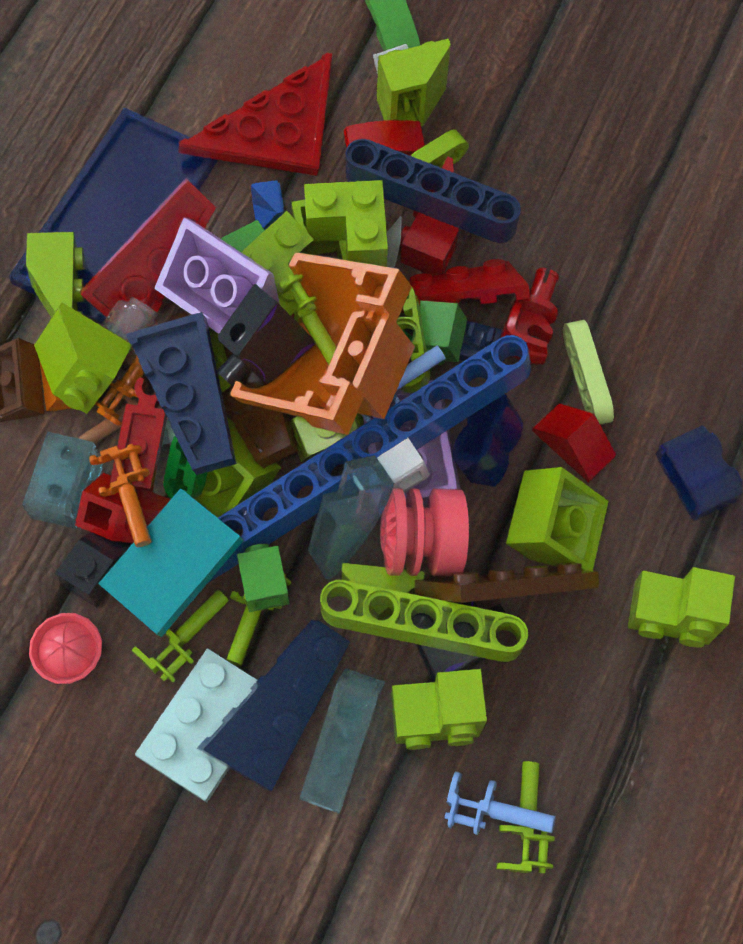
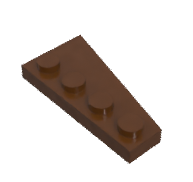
[222,345,299,468]
[415,563,599,603]

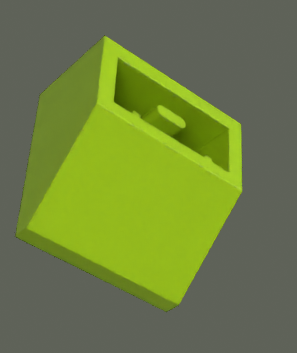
[377,39,451,127]

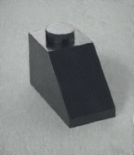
[55,532,133,608]

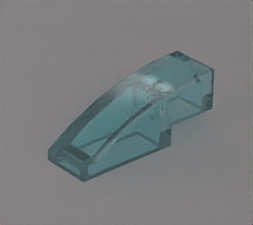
[308,455,395,579]

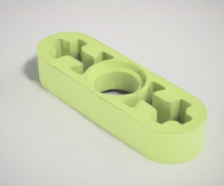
[563,320,614,425]

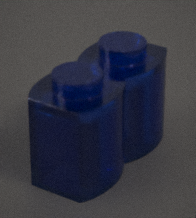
[452,394,523,487]
[656,425,743,521]

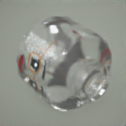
[102,297,159,355]

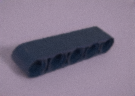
[345,139,521,243]

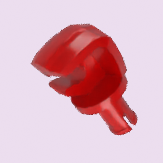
[501,268,559,365]

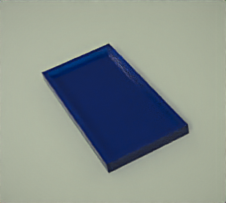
[8,107,218,330]

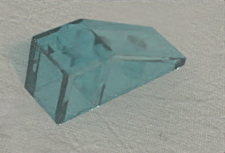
[299,668,385,814]

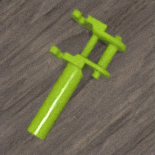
[276,274,337,365]
[226,574,291,666]
[131,590,229,682]
[496,761,555,873]

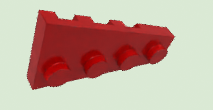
[80,178,216,334]
[401,259,530,313]

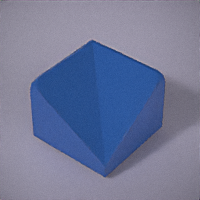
[251,180,285,230]

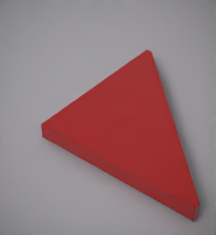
[178,53,332,176]

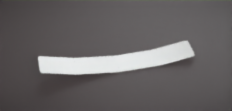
[387,217,402,268]

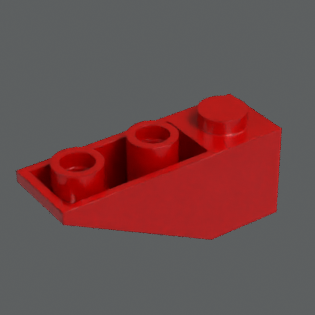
[399,156,459,276]
[75,473,171,543]

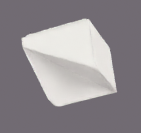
[375,438,430,493]

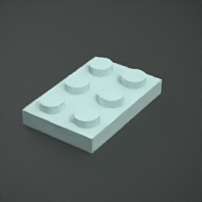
[135,648,257,803]

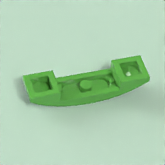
[365,0,420,51]

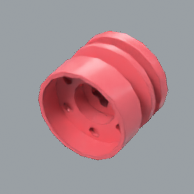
[380,488,469,576]

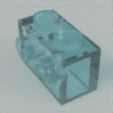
[22,432,102,529]

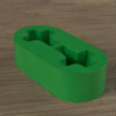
[163,436,208,499]

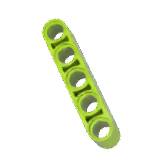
[320,580,528,662]

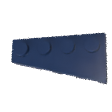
[126,312,237,475]
[197,620,350,791]

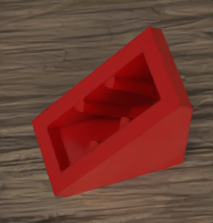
[532,403,616,483]

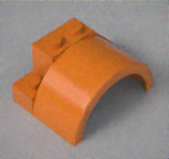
[230,253,415,435]

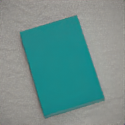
[98,488,244,637]

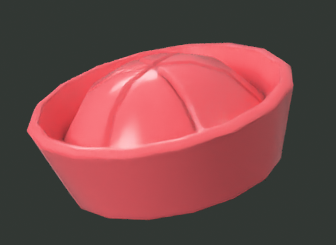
[29,613,102,684]

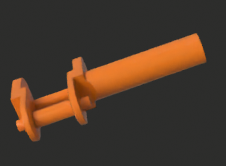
[95,356,144,427]
[89,444,152,547]

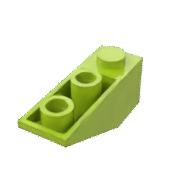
[26,232,85,318]

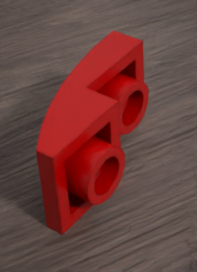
[343,120,425,156]

